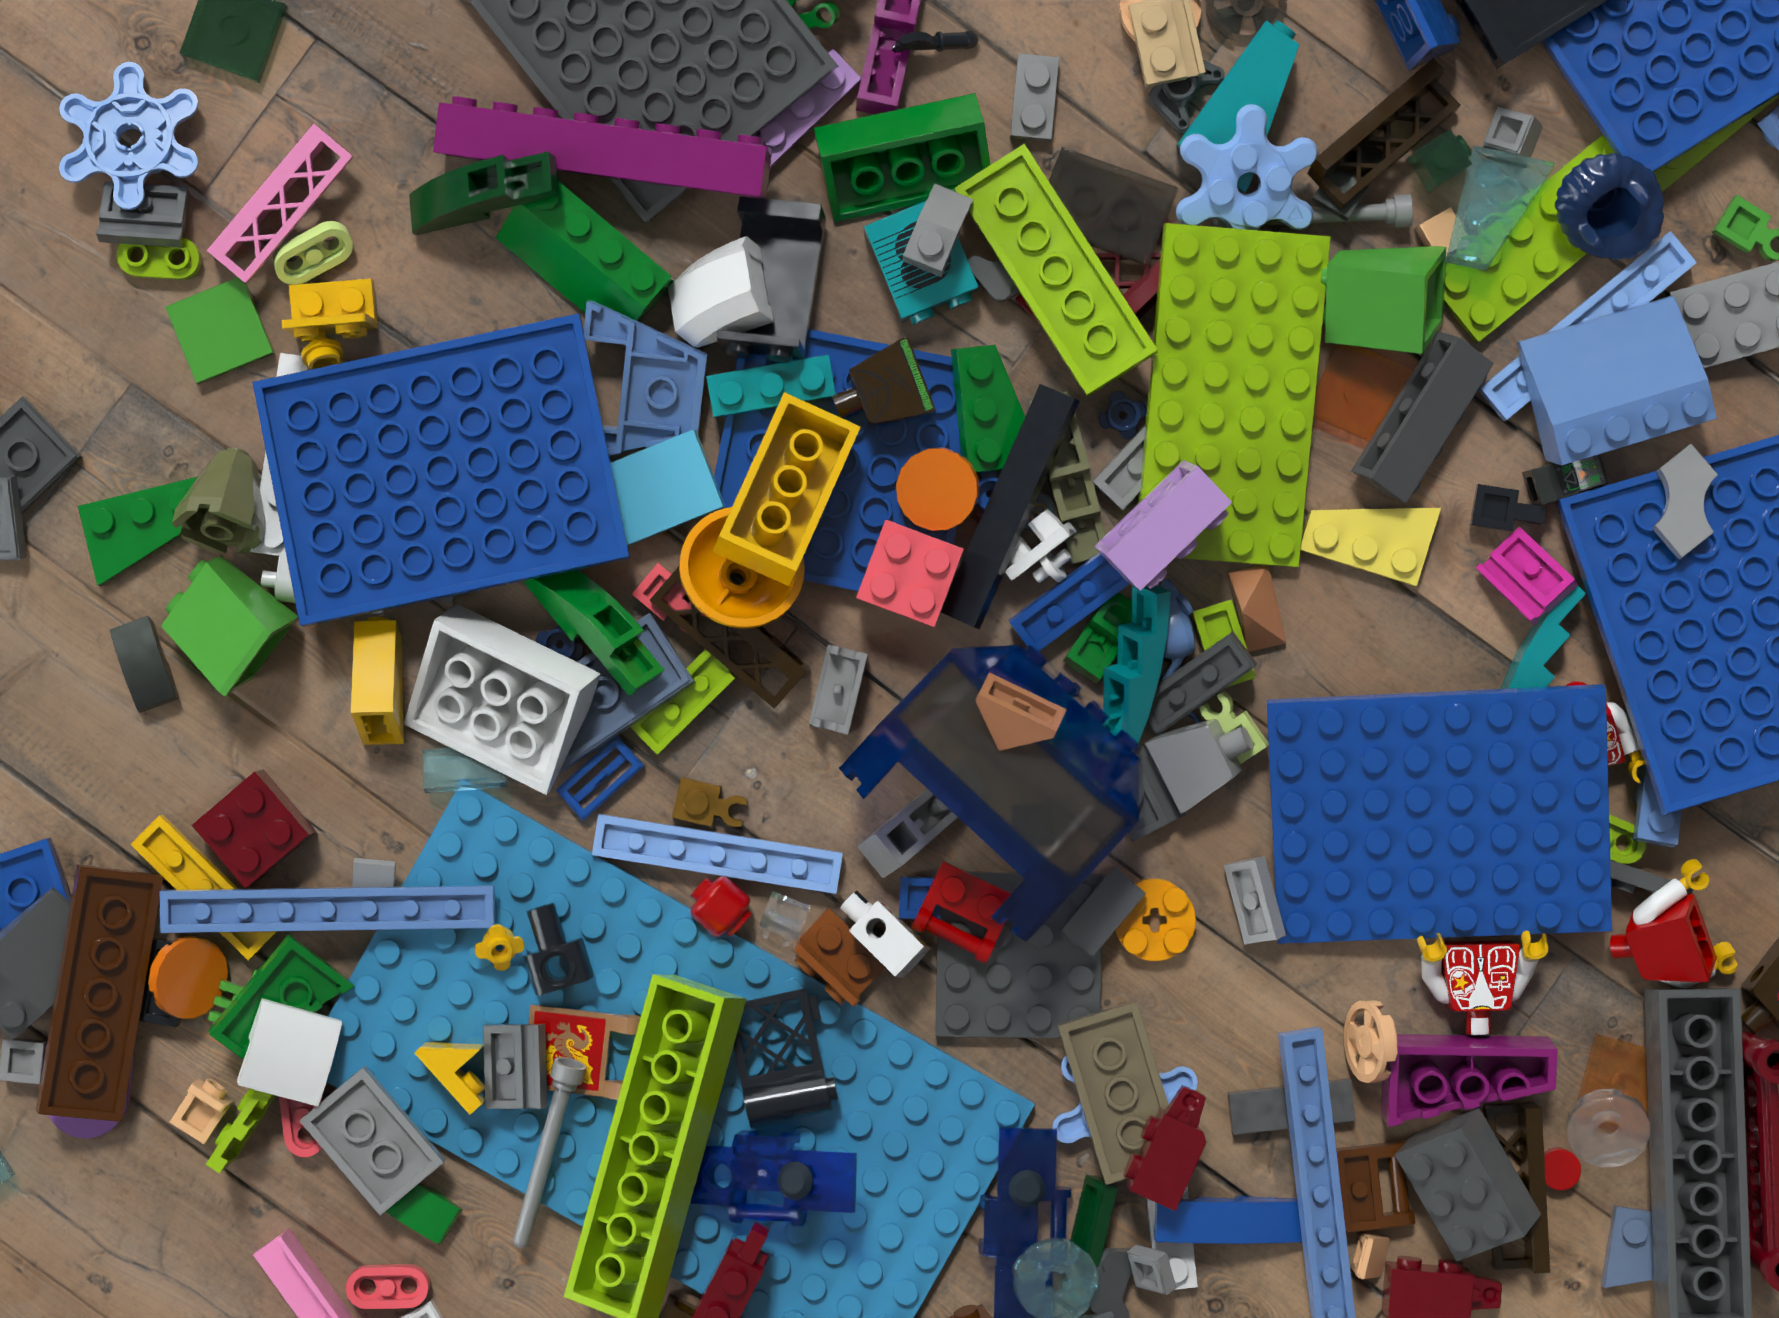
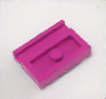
[1476,526,1578,626]

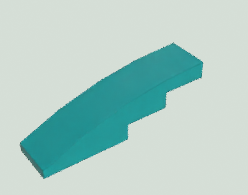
[1103,585,1171,757]
[1500,586,1586,689]

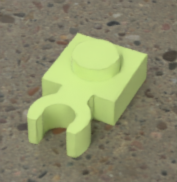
[1199,691,1269,764]

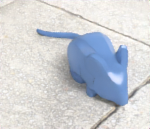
[1160,578,1201,723]

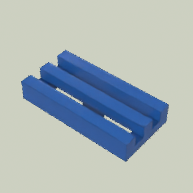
[556,735,645,820]

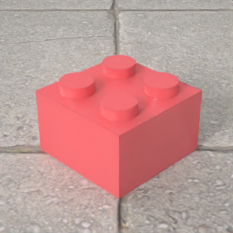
[856,519,964,627]

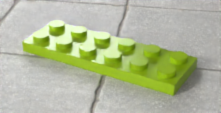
[954,144,1158,397]

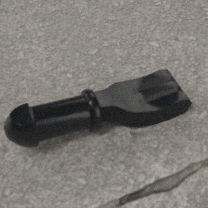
[892,31,979,53]

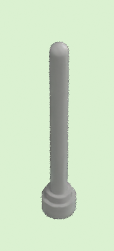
[1213,194,1413,228]
[513,1057,587,1249]

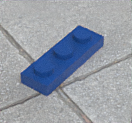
[1009,553,1130,655]

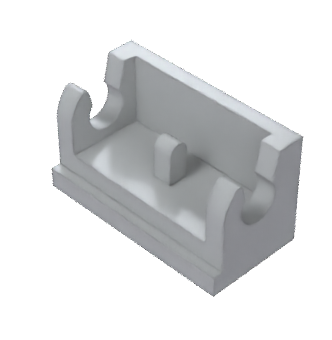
[808,644,868,735]

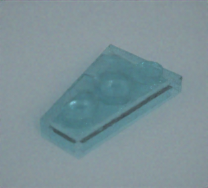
[1445,145,1555,271]

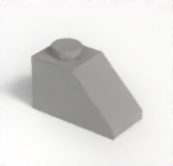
[903,184,973,277]

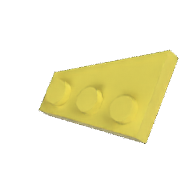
[1300,508,1441,586]

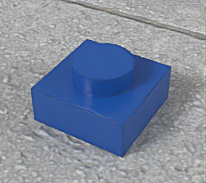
[899,876,941,919]

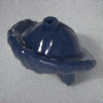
[1555,153,1664,260]

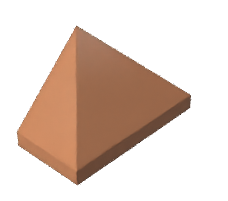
[1227,564,1286,652]
[975,672,1067,751]

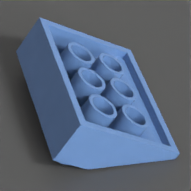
[1517,296,1717,465]

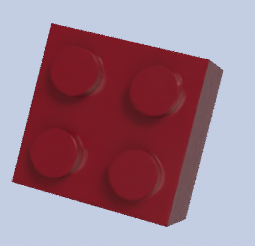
[191,769,317,889]

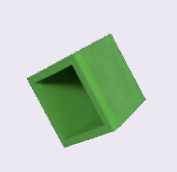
[1321,246,1447,354]
[161,555,298,697]

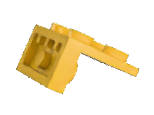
[281,278,378,342]

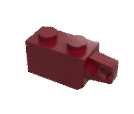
[1123,1085,1207,1211]
[692,1221,770,1318]
[1381,1256,1502,1318]

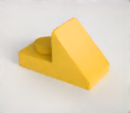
[414,1042,485,1115]

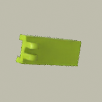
[631,649,737,755]

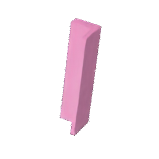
[253,1228,354,1318]

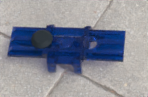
[978,1127,1072,1318]
[690,1130,857,1227]

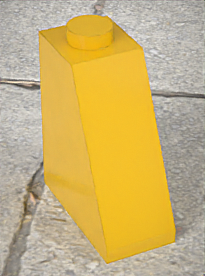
[351,617,405,745]

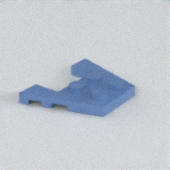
[583,300,707,455]

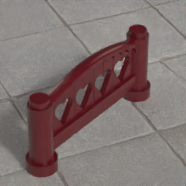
[1742,1031,1779,1291]

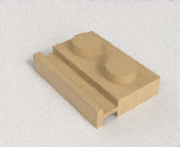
[1128,0,1206,88]

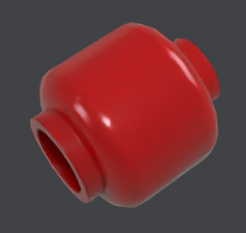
[690,876,752,937]

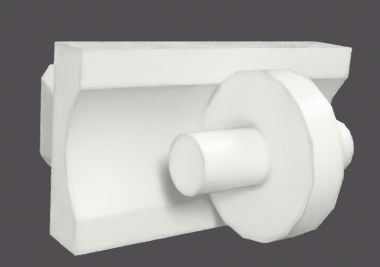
[1005,509,1076,583]

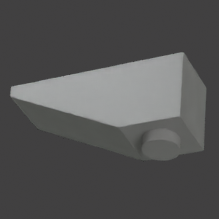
[857,762,984,878]

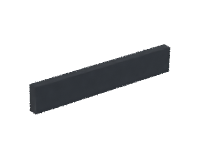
[940,384,1080,630]

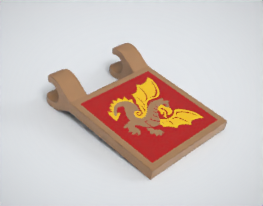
[528,1004,641,1100]

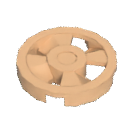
[1344,1000,1398,1083]

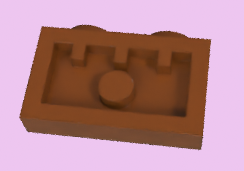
[794,907,886,1007]

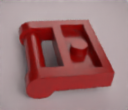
[911,861,1018,964]

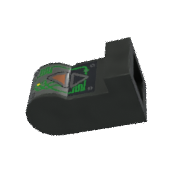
[1522,454,1609,506]

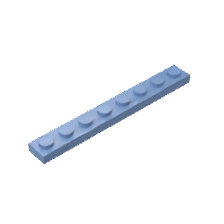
[160,885,496,933]
[1278,1026,1356,1318]

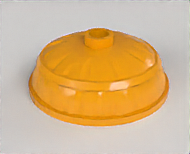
[679,507,805,628]

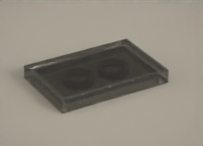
[1049,147,1178,267]

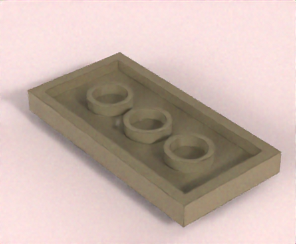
[1057,1000,1168,1185]

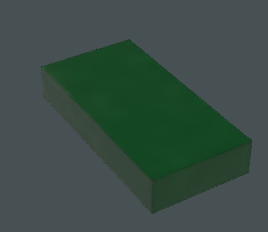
[1068,1174,1118,1267]

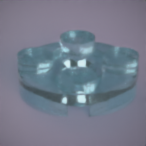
[1013,1238,1098,1318]

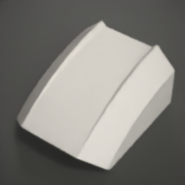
[668,236,774,347]

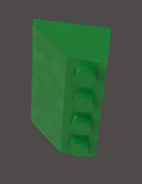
[814,93,991,222]
[495,181,674,322]

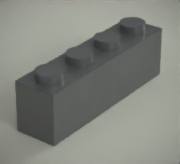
[1351,331,1494,503]

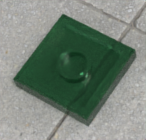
[180,0,287,84]

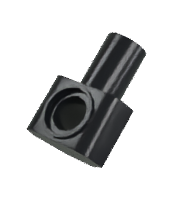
[523,903,595,996]

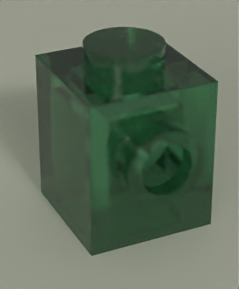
[1407,129,1472,193]

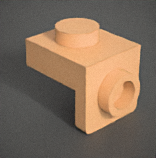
[169,1078,234,1144]

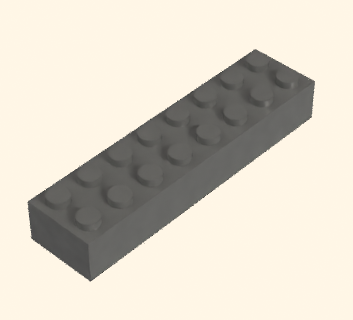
[1644,988,1752,1318]

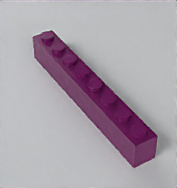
[433,96,772,199]

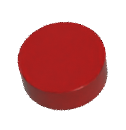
[1544,1147,1581,1190]

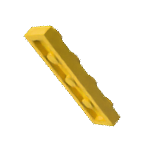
[130,814,278,960]

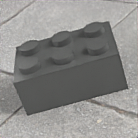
[1395,1107,1541,1261]

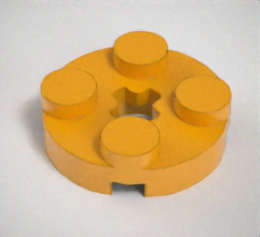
[1114,878,1196,961]

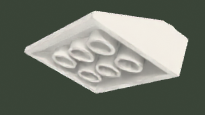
[404,604,601,795]

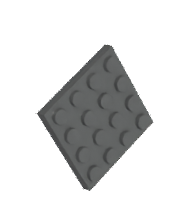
[935,871,1103,1038]

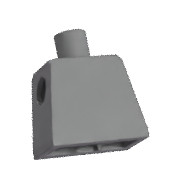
[1145,719,1253,814]

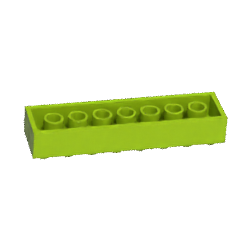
[564,974,746,1318]

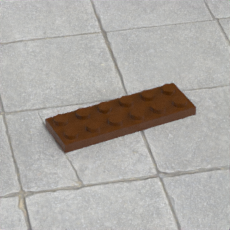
[36,864,163,1122]

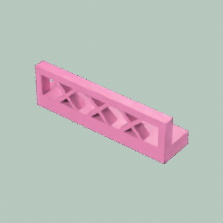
[207,124,354,284]

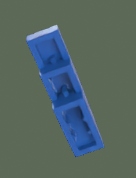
[1154,1196,1302,1244]

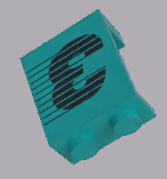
[864,201,978,325]

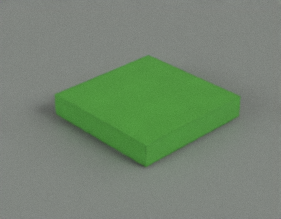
[165,277,275,384]

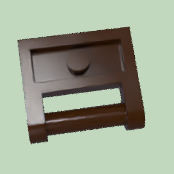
[1336,1140,1416,1233]

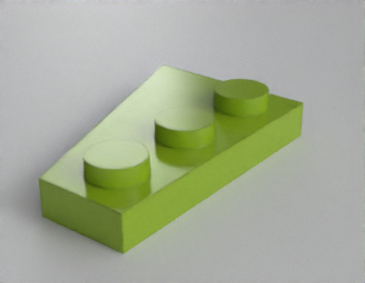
[205,1089,276,1174]

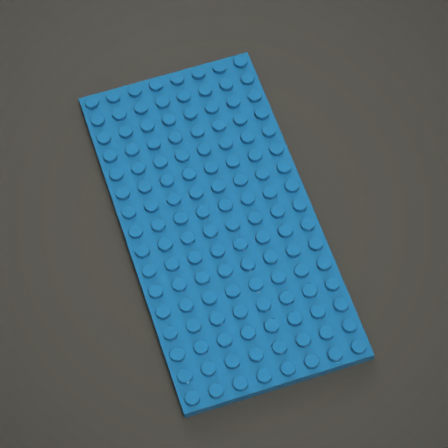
[327,779,1035,1318]

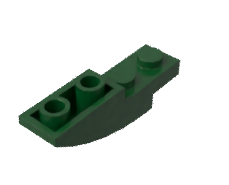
[409,151,559,235]

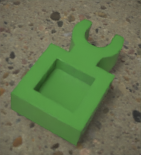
[1711,195,1779,262]

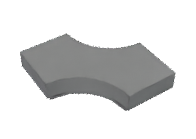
[1652,444,1718,560]

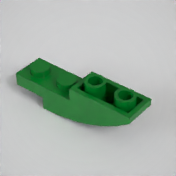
[523,570,664,696]

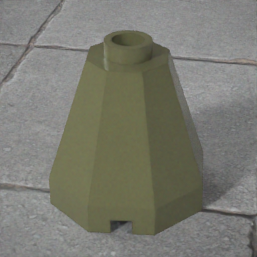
[172,448,265,554]

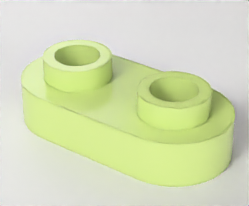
[272,221,353,285]

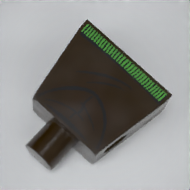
[832,336,936,427]

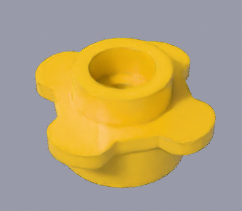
[475,924,525,971]

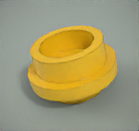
[301,337,344,370]

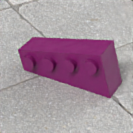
[1381,1034,1558,1127]

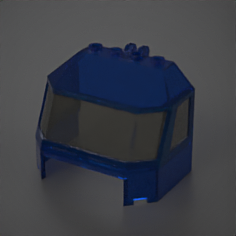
[839,645,1145,942]

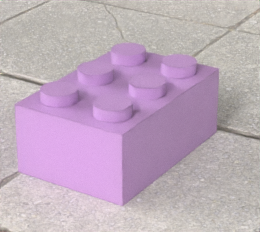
[1094,460,1232,591]

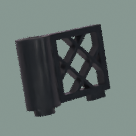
[734,988,839,1128]

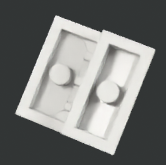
[237,998,342,1107]

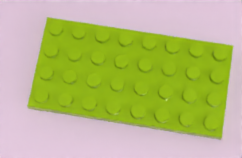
[1139,223,1331,567]

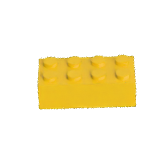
[712,392,860,586]

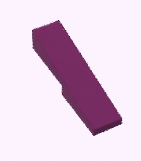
[856,0,921,115]

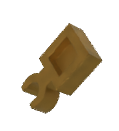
[672,777,748,827]

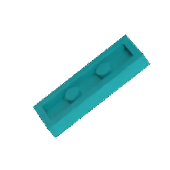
[706,355,836,418]

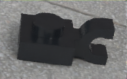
[1470,484,1547,532]

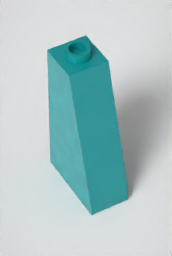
[1176,20,1300,194]

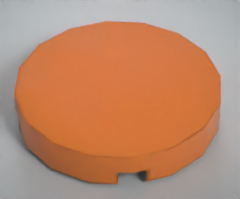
[896,448,980,531]
[148,935,228,1019]

